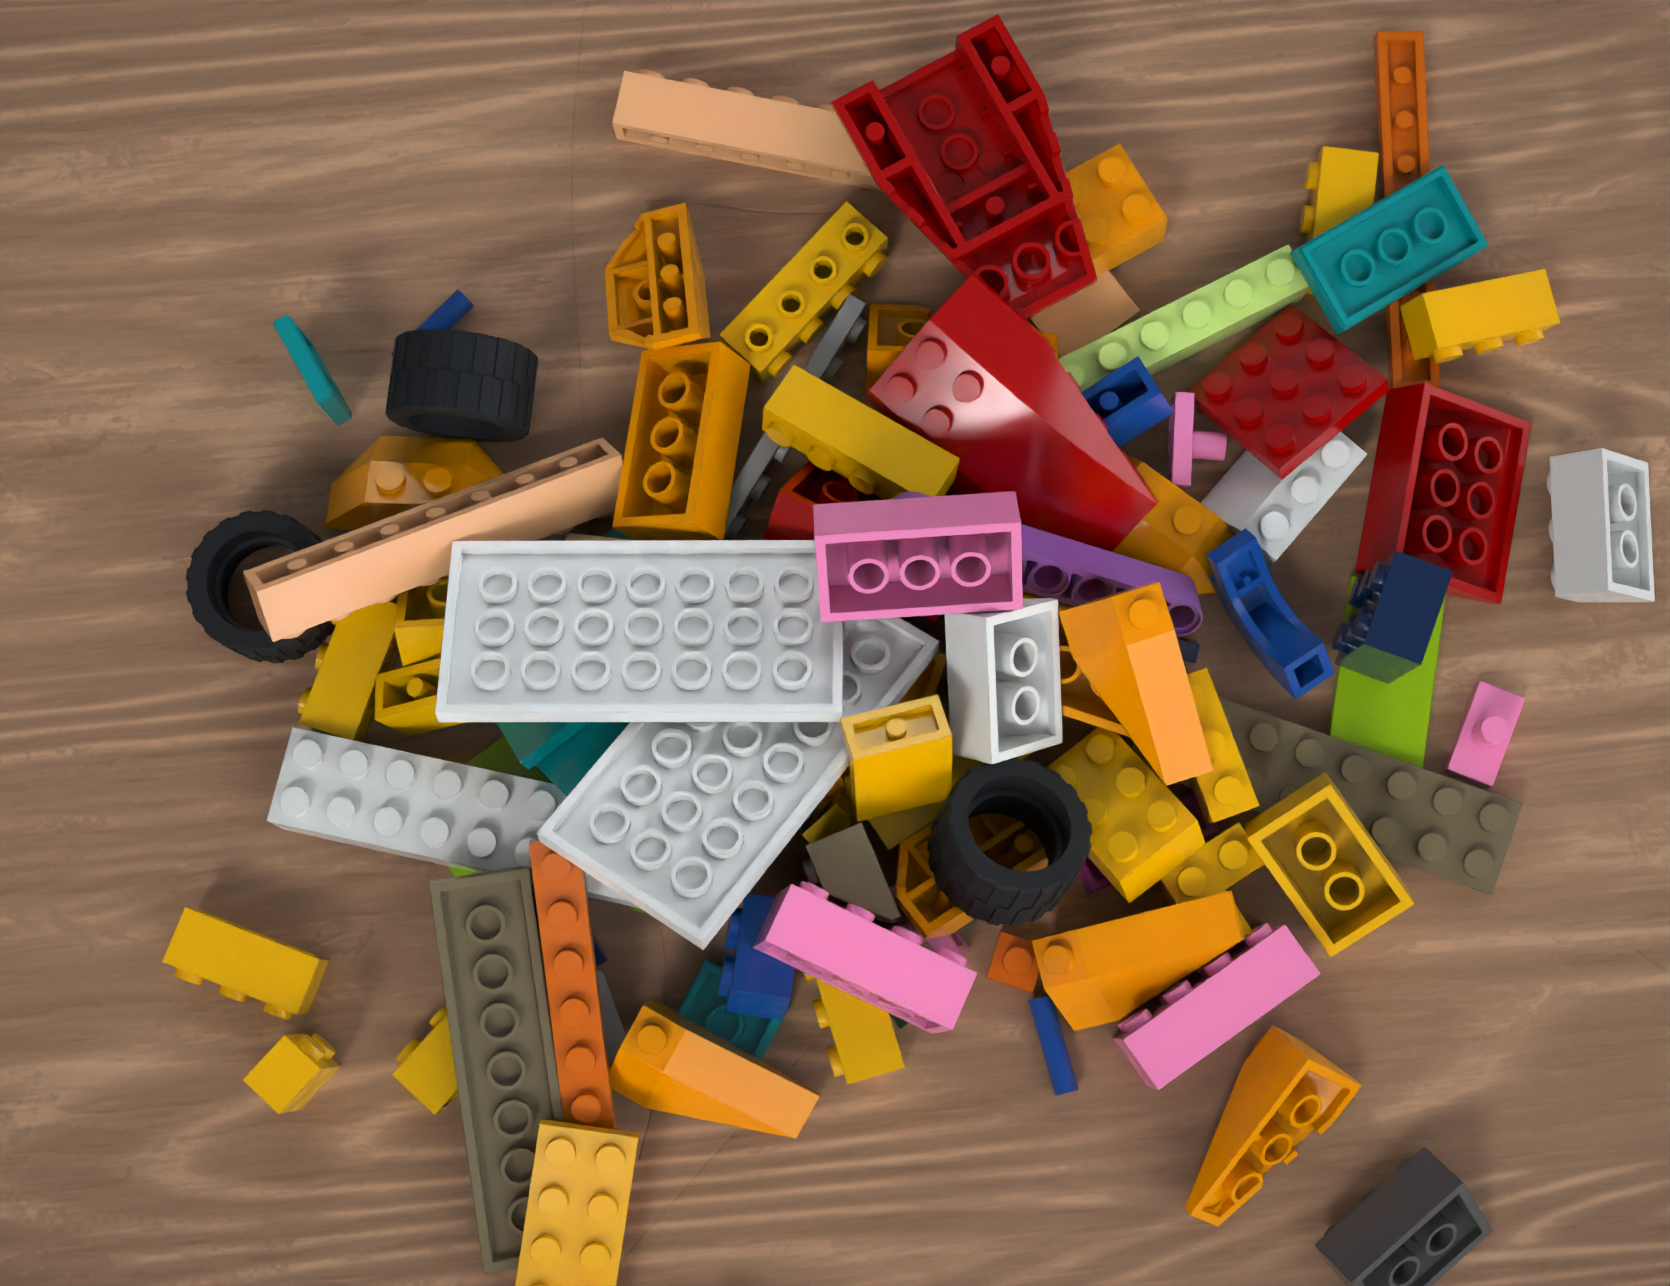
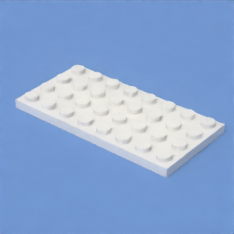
[435,540,843,722]
[537,617,939,950]

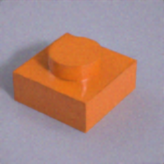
[986,931,1039,993]

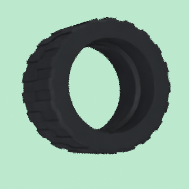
[385,328,538,442]
[186,510,335,663]
[927,758,1092,926]

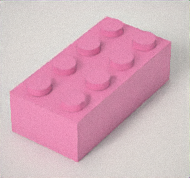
[813,491,1023,622]
[752,881,977,1034]
[1113,923,1320,1090]

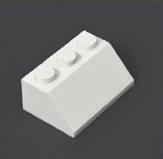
[1201,432,1367,569]
[1547,448,1655,602]
[944,598,1063,764]

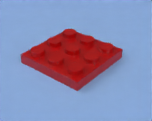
[1186,303,1390,480]

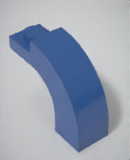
[1206,528,1334,700]

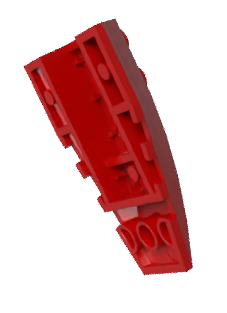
[831,14,1097,319]
[861,273,1159,552]

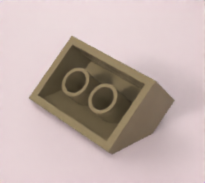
[801,822,901,925]

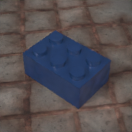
[1332,551,1453,684]

